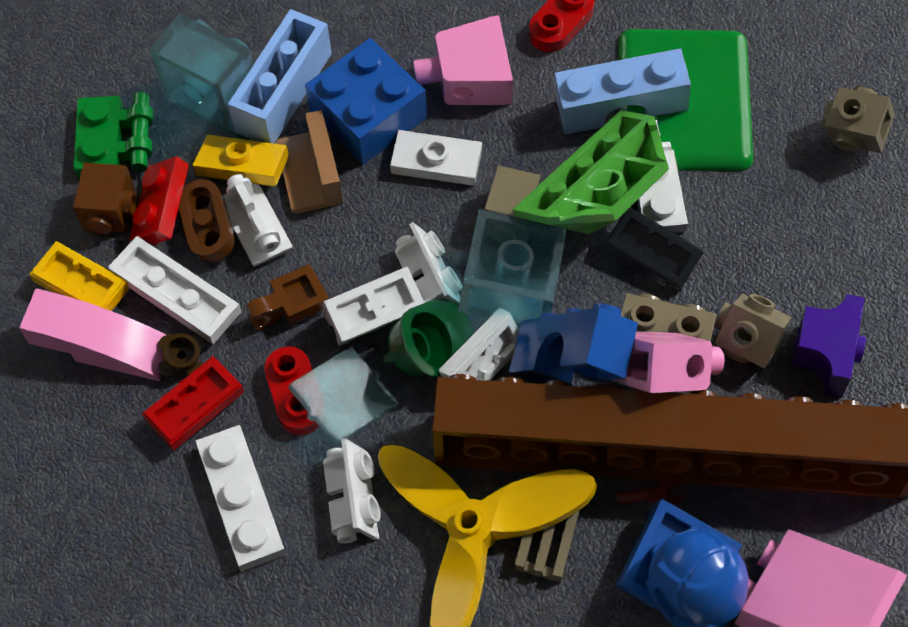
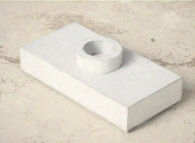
[390,130,482,186]
[438,308,519,381]

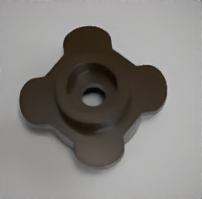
[158,333,204,378]

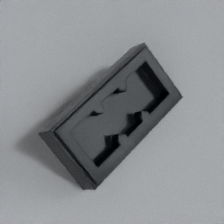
[605,207,705,290]

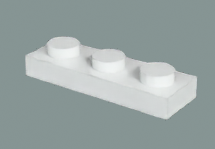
[108,236,241,344]
[196,425,286,572]

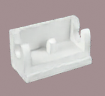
[324,267,424,346]

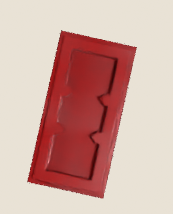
[142,356,244,451]

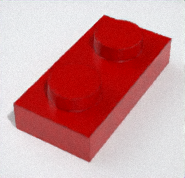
[129,156,189,245]

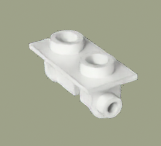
[224,174,293,267]
[395,222,465,309]
[323,438,381,543]

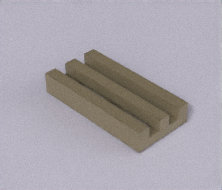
[514,510,580,582]

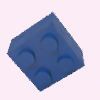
[305,37,427,165]

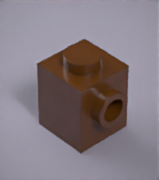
[73,163,137,234]

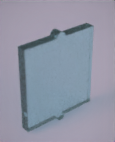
[288,347,398,445]

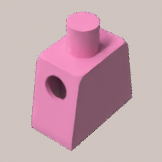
[413,15,513,105]
[611,332,725,393]

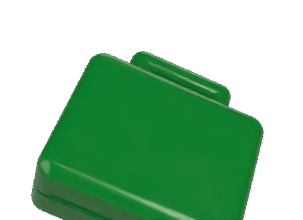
[618,29,754,171]

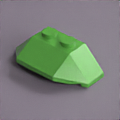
[513,110,669,234]

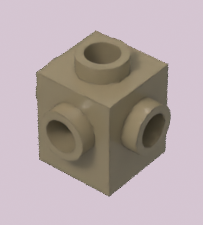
[822,86,895,153]
[714,293,792,369]

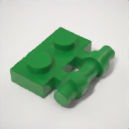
[74,92,153,178]

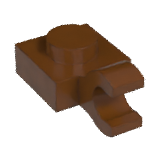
[246,264,329,332]

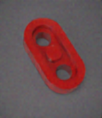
[529,0,595,52]
[265,346,324,435]

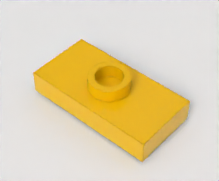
[193,135,289,187]
[29,241,130,311]

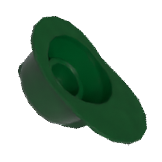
[383,299,474,377]

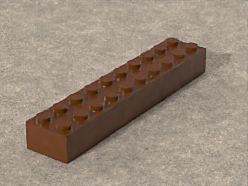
[433,374,908,499]

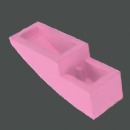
[19,288,166,381]

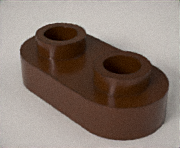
[179,179,235,262]

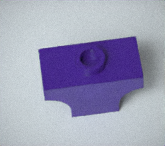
[791,294,866,398]

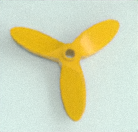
[378,445,597,627]

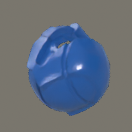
[645,526,749,627]

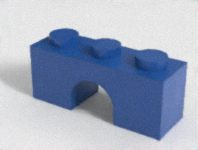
[509,303,638,384]

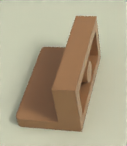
[276,110,343,214]

